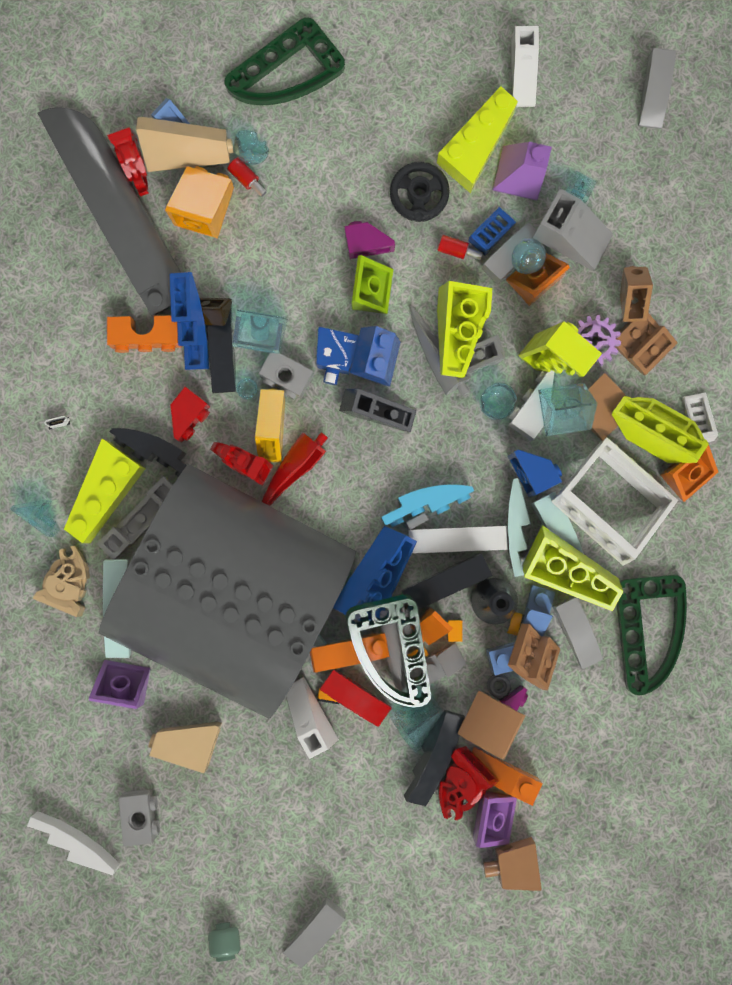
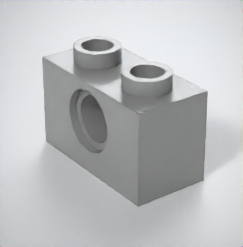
[258,349,314,400]
[119,789,160,847]

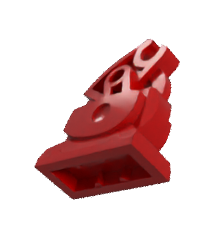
[107,127,149,197]
[210,442,273,486]
[439,746,499,820]

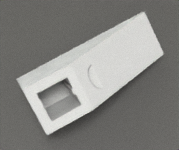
[511,26,539,107]
[508,370,554,442]
[286,677,339,759]

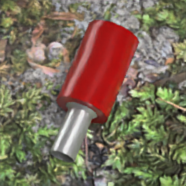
[227,157,267,197]
[438,235,483,260]

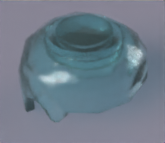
[234,130,269,165]
[511,237,546,274]
[480,383,517,420]

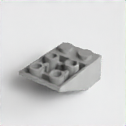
[533,188,613,271]

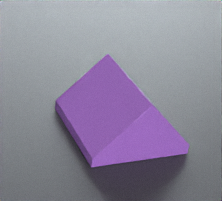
[89,660,150,709]
[473,791,517,848]

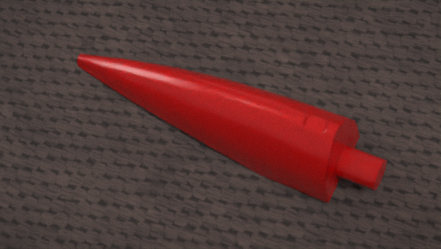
[261,432,328,506]

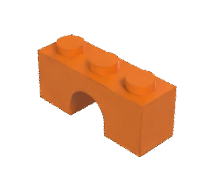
[107,315,182,353]

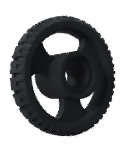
[390,162,450,222]

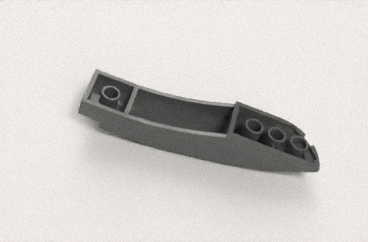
[37,107,181,317]

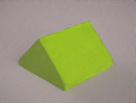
[352,255,394,314]

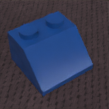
[350,326,401,386]
[507,450,562,497]

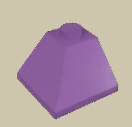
[493,142,552,201]

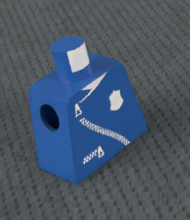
[317,327,359,385]

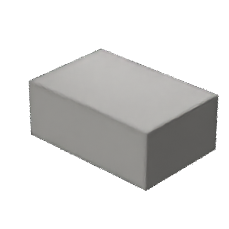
[406,513,429,530]

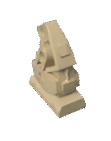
[32,546,90,617]

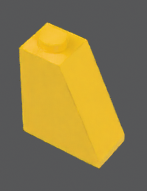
[255,388,285,463]

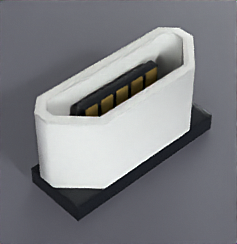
[44,416,70,430]

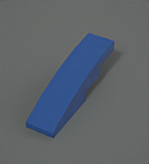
[170,272,209,370]

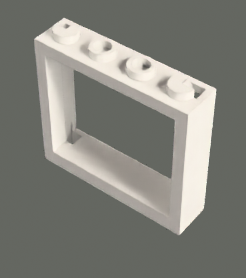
[551,438,678,566]

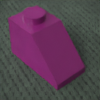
[344,221,395,260]

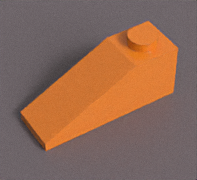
[411,607,453,645]
[310,633,390,672]
[472,747,543,806]

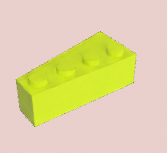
[437,86,518,193]
[518,321,602,377]
[64,439,146,543]
[522,525,623,611]

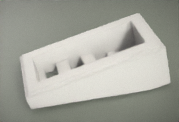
[682,393,718,442]

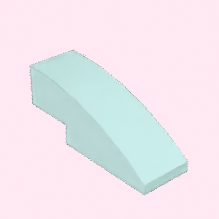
[531,492,584,554]

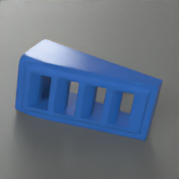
[468,207,516,256]

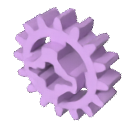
[577,315,621,367]

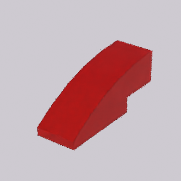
[320,669,392,727]

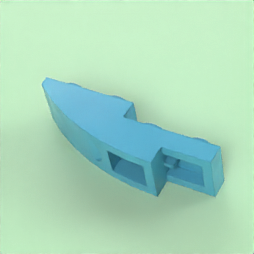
[381,485,474,527]

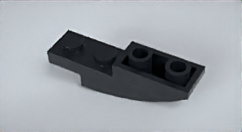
[109,428,187,477]

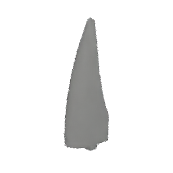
[410,307,471,397]
[380,603,412,692]

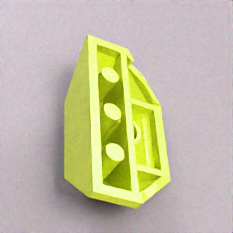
[612,396,709,463]

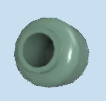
[208,922,241,962]

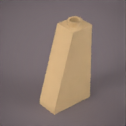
[136,117,234,172]

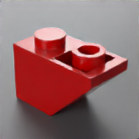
[170,387,210,443]

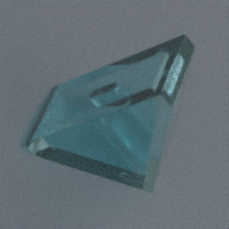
[566,171,597,204]

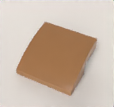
[615,313,678,375]
[571,373,626,441]
[508,624,560,690]
[457,691,526,760]

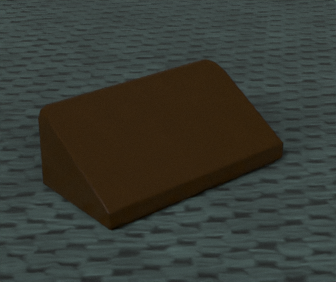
[200,298,232,326]

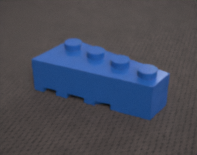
[333,526,417,621]

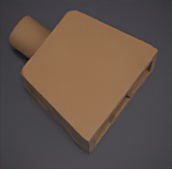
[620,266,653,322]
[483,837,542,891]

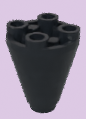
[471,578,518,625]

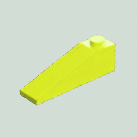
[437,281,493,378]

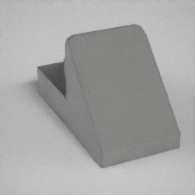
[467,335,506,374]
[416,643,466,684]

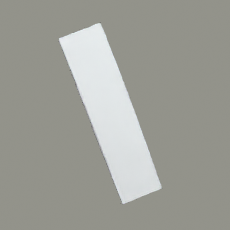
[408,526,508,553]
[27,811,120,875]

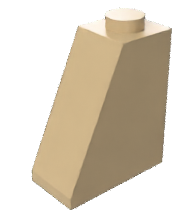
[148,722,222,773]

